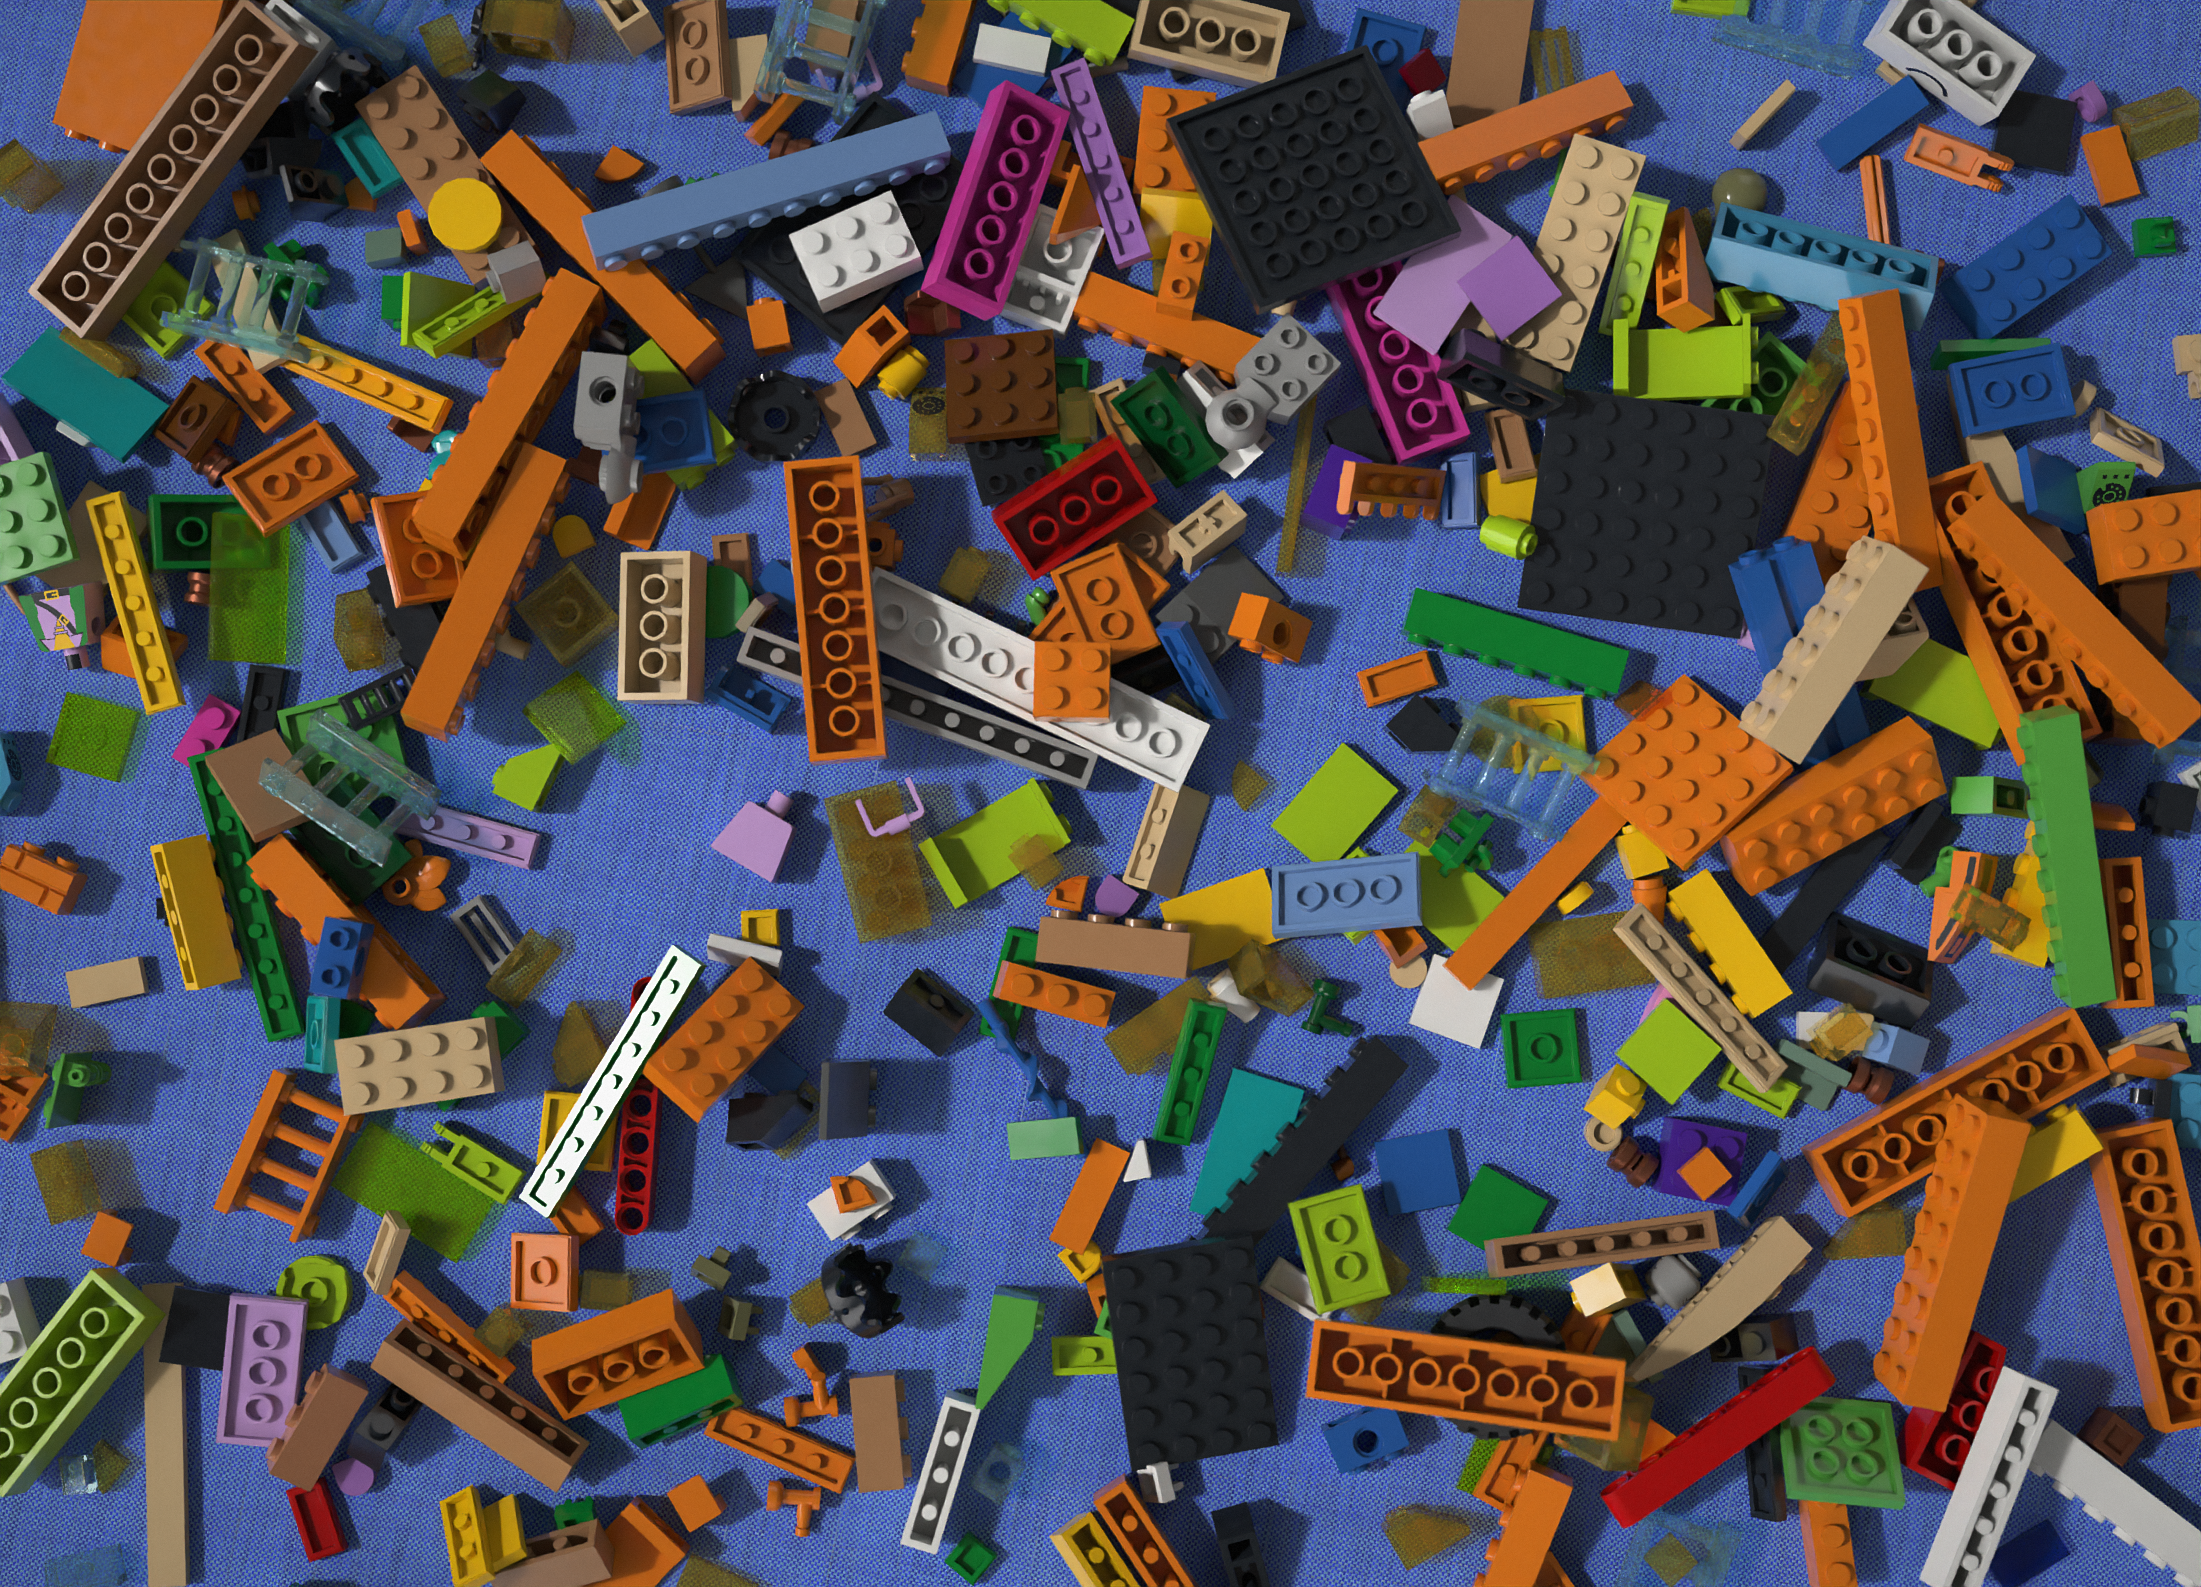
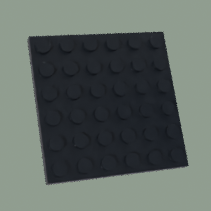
[1165,45,1462,315]
[1517,388,1777,639]

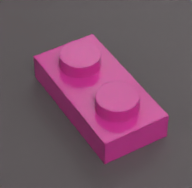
[172,694,242,768]

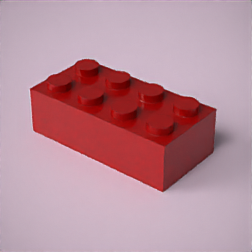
[991,432,1158,581]

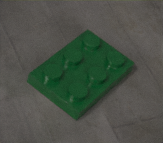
[1110,365,1229,489]
[288,773,416,906]

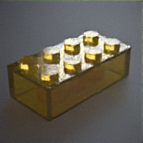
[824,780,935,944]

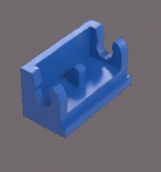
[704,663,792,735]

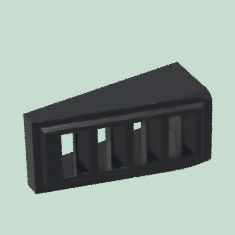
[337,665,416,733]

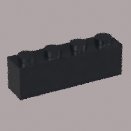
[366,564,444,677]

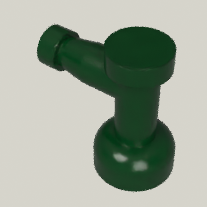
[1300,978,1353,1038]

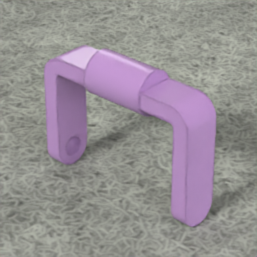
[815,48,883,108]
[855,777,925,837]

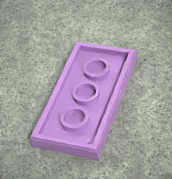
[1373,194,1513,355]
[216,1292,309,1447]

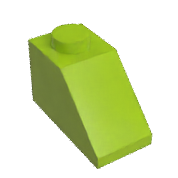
[492,742,572,814]

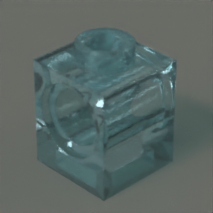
[969,1440,1026,1506]

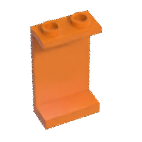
[579,1496,691,1587]

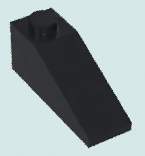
[1211,1502,1270,1587]

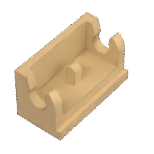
[1167,490,1248,575]
[2097,1022,2187,1088]

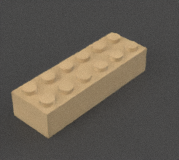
[1501,133,1646,374]
[1737,535,1929,765]

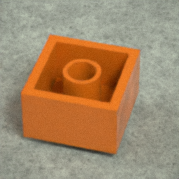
[1033,641,1112,723]

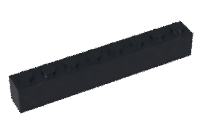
[1183,1035,1409,1248]

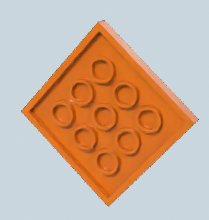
[1577,674,1793,872]

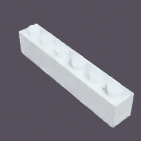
[1919,1366,2059,1587]
[2028,1418,2201,1587]

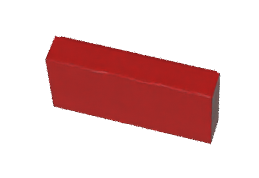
[286,1476,348,1563]

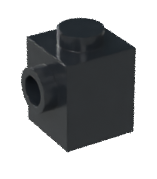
[2138,781,2199,839]

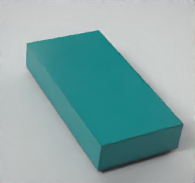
[331,117,405,200]

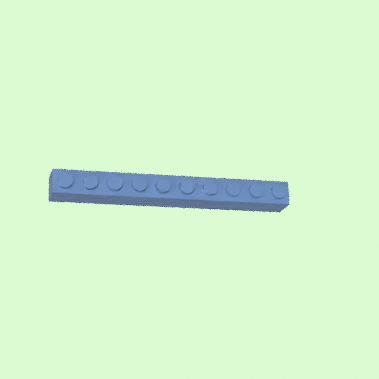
[581,111,951,271]

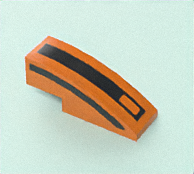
[1927,851,1998,964]

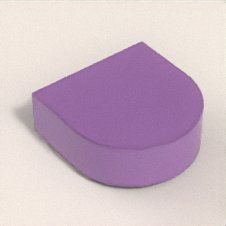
[2068,80,2107,122]
[1095,874,1139,918]
[331,1457,377,1496]

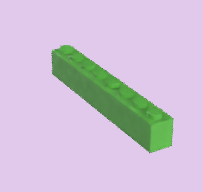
[2016,704,2117,1009]

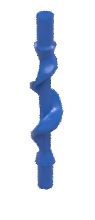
[977,997,1090,1159]

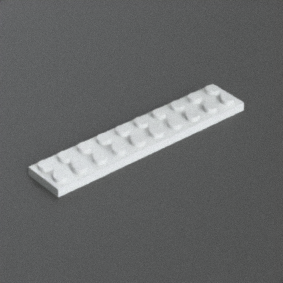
[872,566,1211,793]

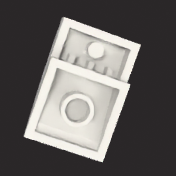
[998,203,1105,341]

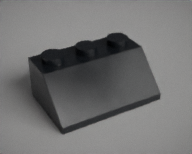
[1436,328,1566,422]
[1806,911,1934,1031]

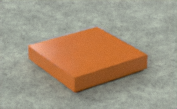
[510,1232,579,1312]

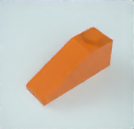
[1655,206,1715,333]

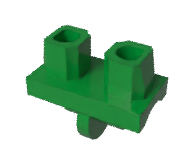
[262,239,330,310]
[1428,808,1495,878]

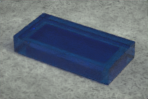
[1989,1519,2070,1587]

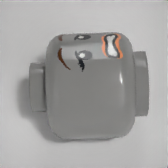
[1645,1253,1702,1310]

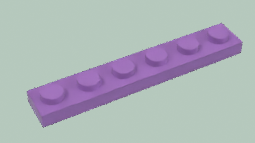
[1051,57,1153,270]

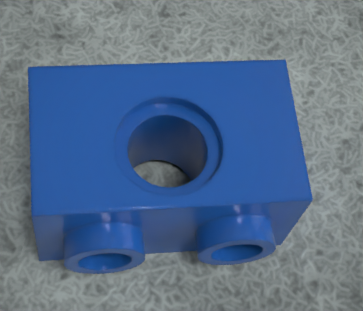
[309,916,375,999]
[1320,1406,1410,1476]

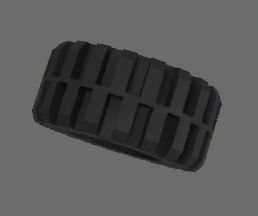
[1430,1292,1567,1441]

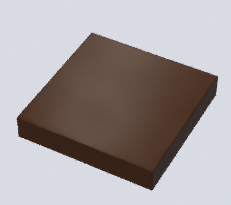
[151,375,239,466]

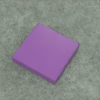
[1457,235,1562,342]

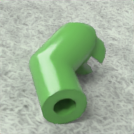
[1024,587,1050,627]
[1919,846,1959,898]

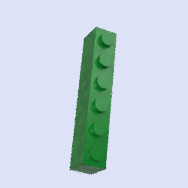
[1400,588,1630,701]

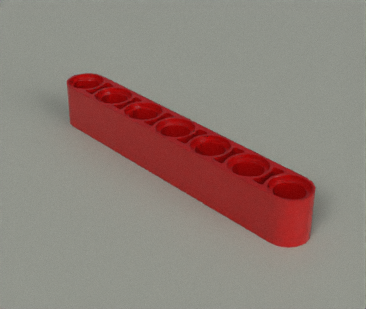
[615,977,668,1236]
[1600,1346,1837,1528]

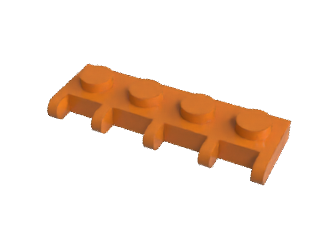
[1337,460,1446,521]

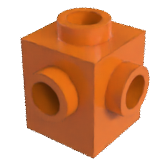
[868,521,904,573]

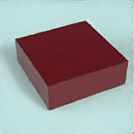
[1398,48,1447,96]

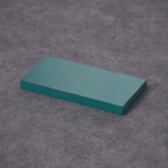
[1,325,170,464]
[1189,1067,1305,1215]

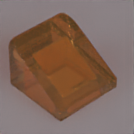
[1614,680,1664,722]

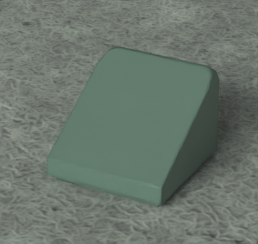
[365,227,408,269]

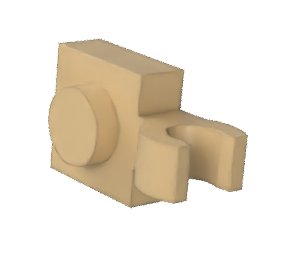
[2172,334,2201,399]

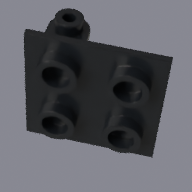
[964,436,1048,509]

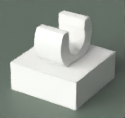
[1137,1461,1184,1503]

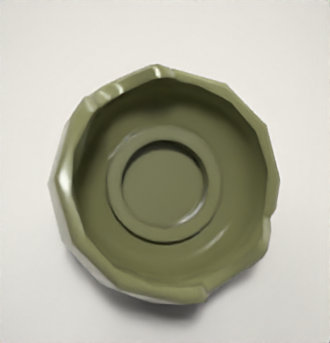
[1711,168,1768,217]

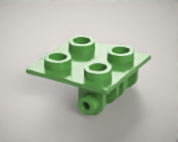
[43,1051,112,1129]

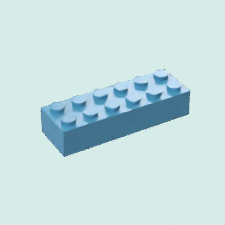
[1704,202,1939,332]

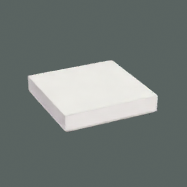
[1408,954,1504,1049]

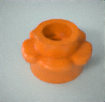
[232,185,261,221]
[339,489,371,524]

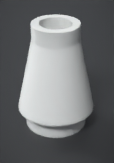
[1207,968,1261,1023]

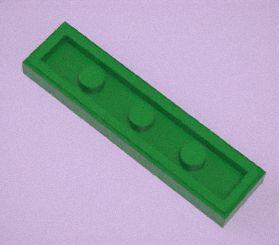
[1152,998,1228,1146]

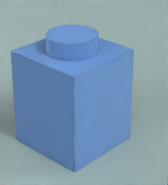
[1861,1021,1930,1075]

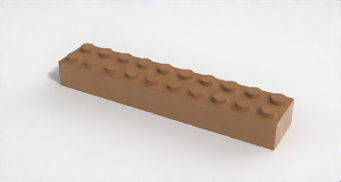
[27,0,318,342]

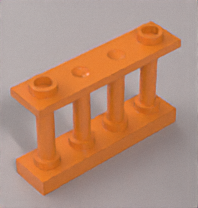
[213,1068,365,1243]

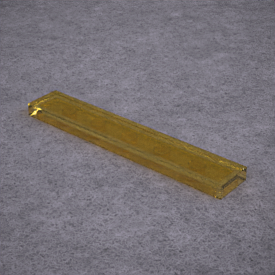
[1767,310,1848,456]
[1274,395,1317,578]

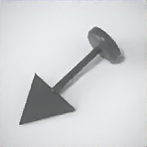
[640,175,748,322]

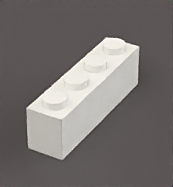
[900,1390,981,1555]

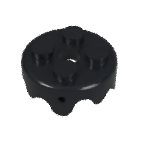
[303,46,391,137]
[727,370,822,465]
[821,1242,905,1339]

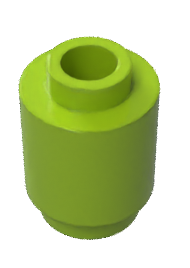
[1479,514,1538,560]

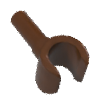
[1330,1143,1355,1181]

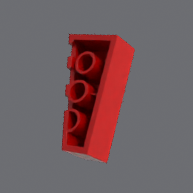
[1896,1329,2007,1491]

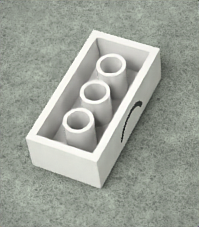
[1862,0,2036,127]

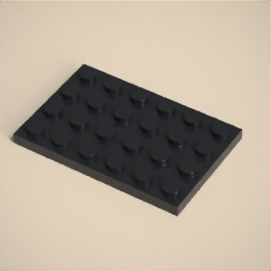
[731,91,964,348]
[1100,1231,1279,1472]

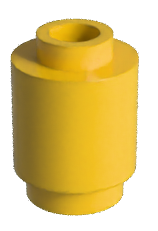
[877,345,930,400]

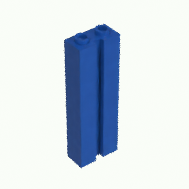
[1728,536,1871,773]

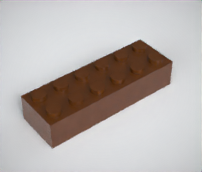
[2087,574,2173,747]

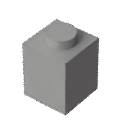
[485,240,546,305]

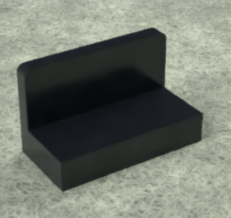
[1111,630,1182,696]
[1880,800,1958,886]
[883,968,975,1057]

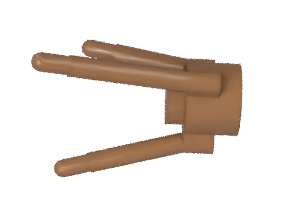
[864,473,914,522]

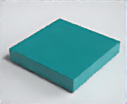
[304,996,341,1074]

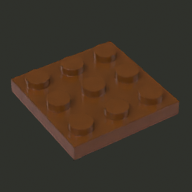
[944,329,1060,444]

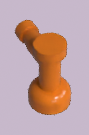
[784,1372,839,1427]
[766,1480,821,1537]

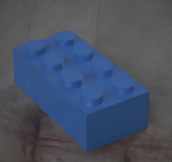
[1938,193,2113,339]

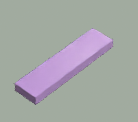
[389,795,542,870]

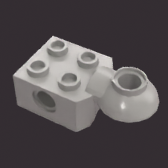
[1205,312,1342,450]
[574,351,645,505]

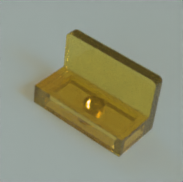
[2112,86,2199,162]

